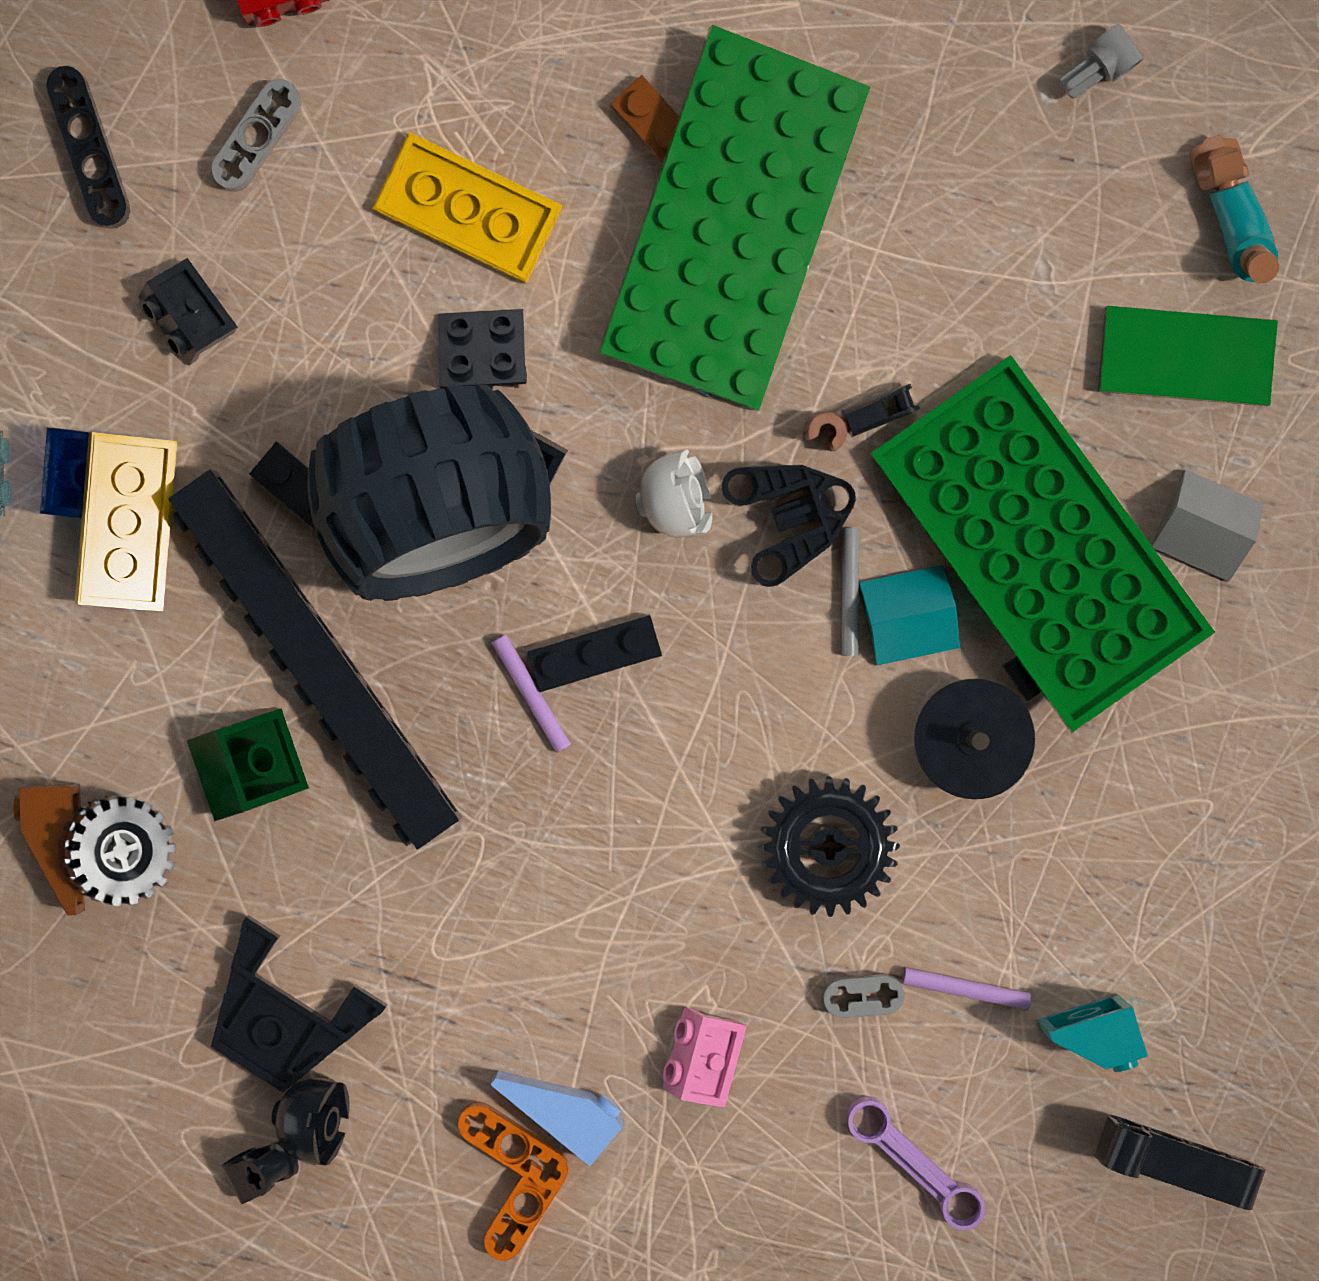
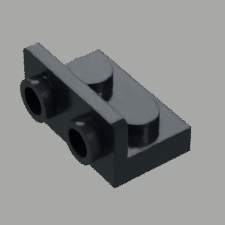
[139,258,238,365]

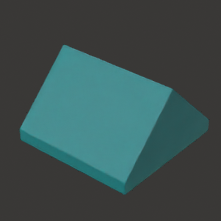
[859,565,960,666]

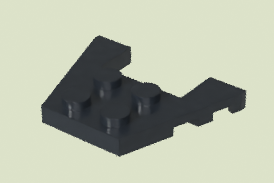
[211,915,388,1093]

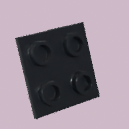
[438,309,527,389]

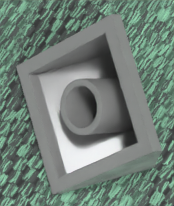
[1151,469,1263,582]

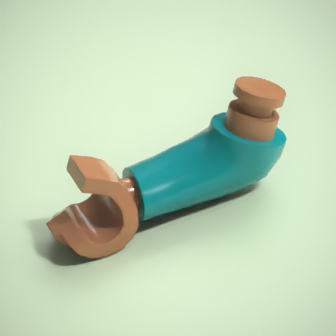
[1189,134,1279,283]

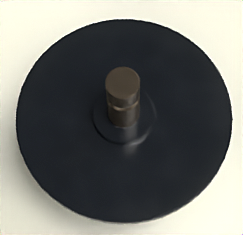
[914,679,1035,800]

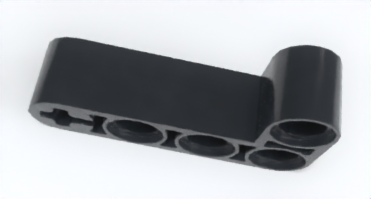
[1094,1114,1266,1210]

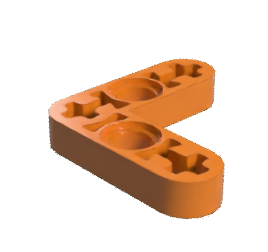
[458,1102,569,1261]

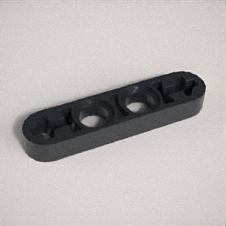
[46,66,130,229]

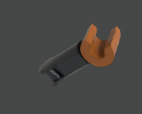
[803,383,920,451]

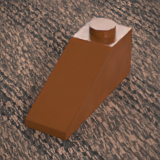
[13,784,85,916]

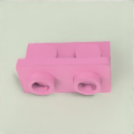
[663,1007,747,1108]

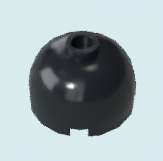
[271,1078,350,1166]

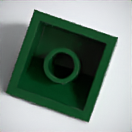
[187,708,309,822]

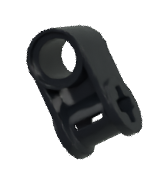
[221,1141,299,1204]

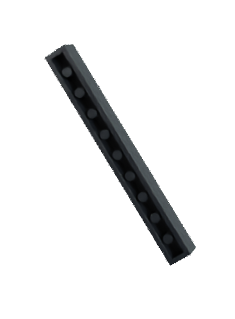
[168,469,462,850]

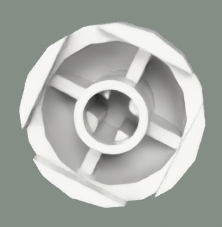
[636,449,712,538]

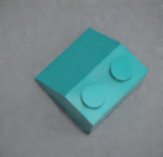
[1037,994,1148,1072]

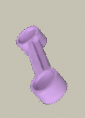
[847,1096,985,1230]

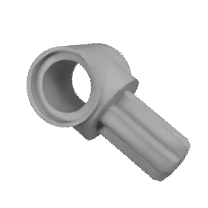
[1059,24,1144,99]

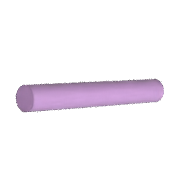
[492,635,571,753]
[902,968,1031,1010]

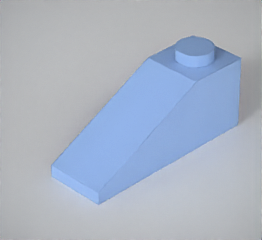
[490,1071,623,1166]

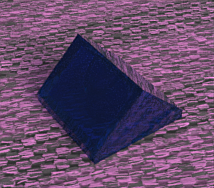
[40,427,90,519]

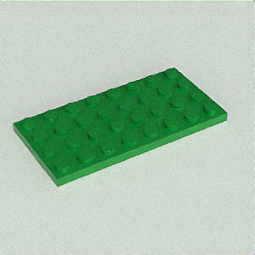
[598,25,870,411]
[870,355,1215,734]

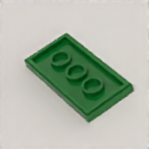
[1098,306,1278,407]

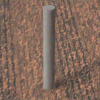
[841,528,859,656]

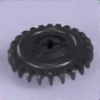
[759,776,900,917]

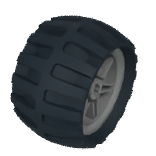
[308,384,551,601]

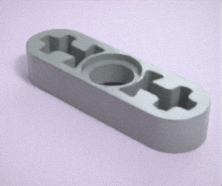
[212,79,302,192]

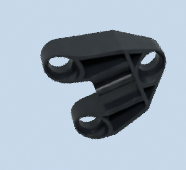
[721,465,856,587]

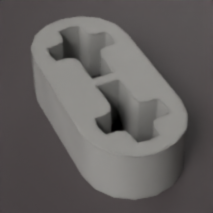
[822,973,905,1018]

